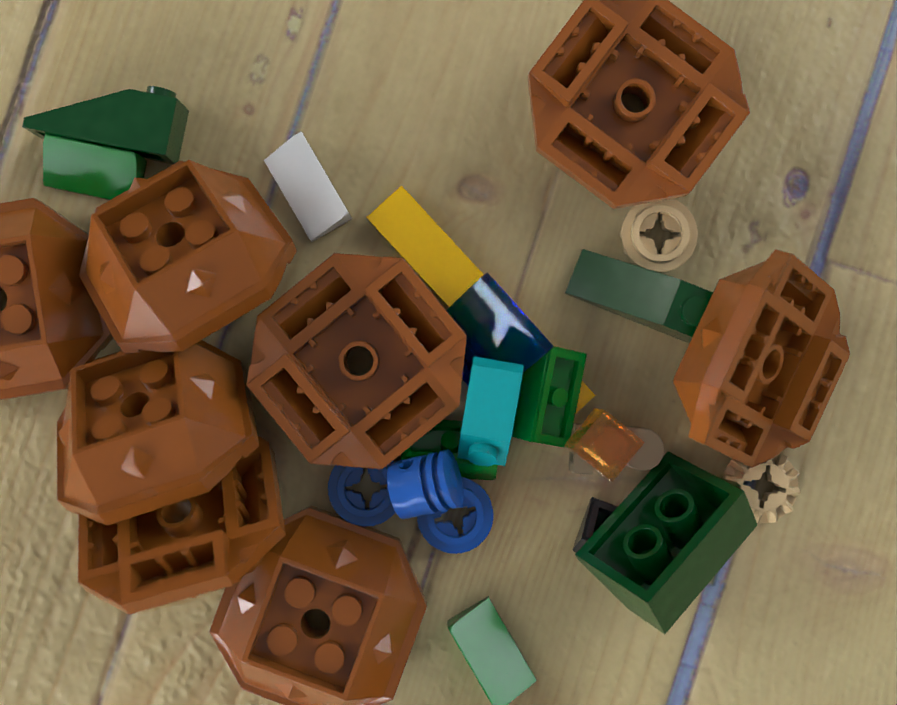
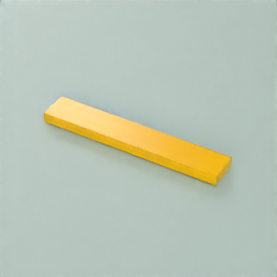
[366,185,596,414]

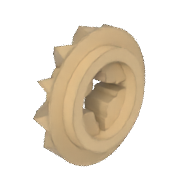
[620,198,698,273]
[722,453,801,524]

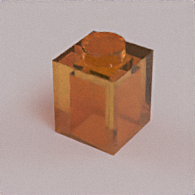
[564,408,645,482]

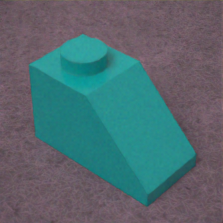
[457,357,524,466]

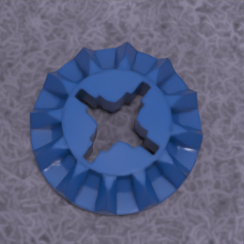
[328,461,396,526]
[417,476,494,554]

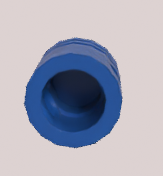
[387,450,464,520]

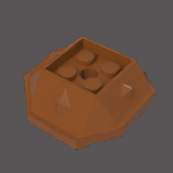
[528,0,750,209]
[79,160,297,353]
[0,198,113,401]
[673,249,850,468]
[246,253,467,469]
[57,340,259,526]
[78,436,286,615]
[209,505,427,705]

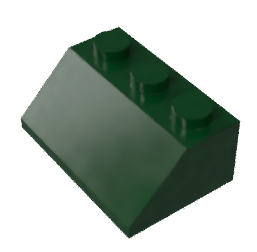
[575,451,758,634]

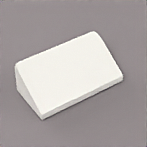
[264,132,352,242]

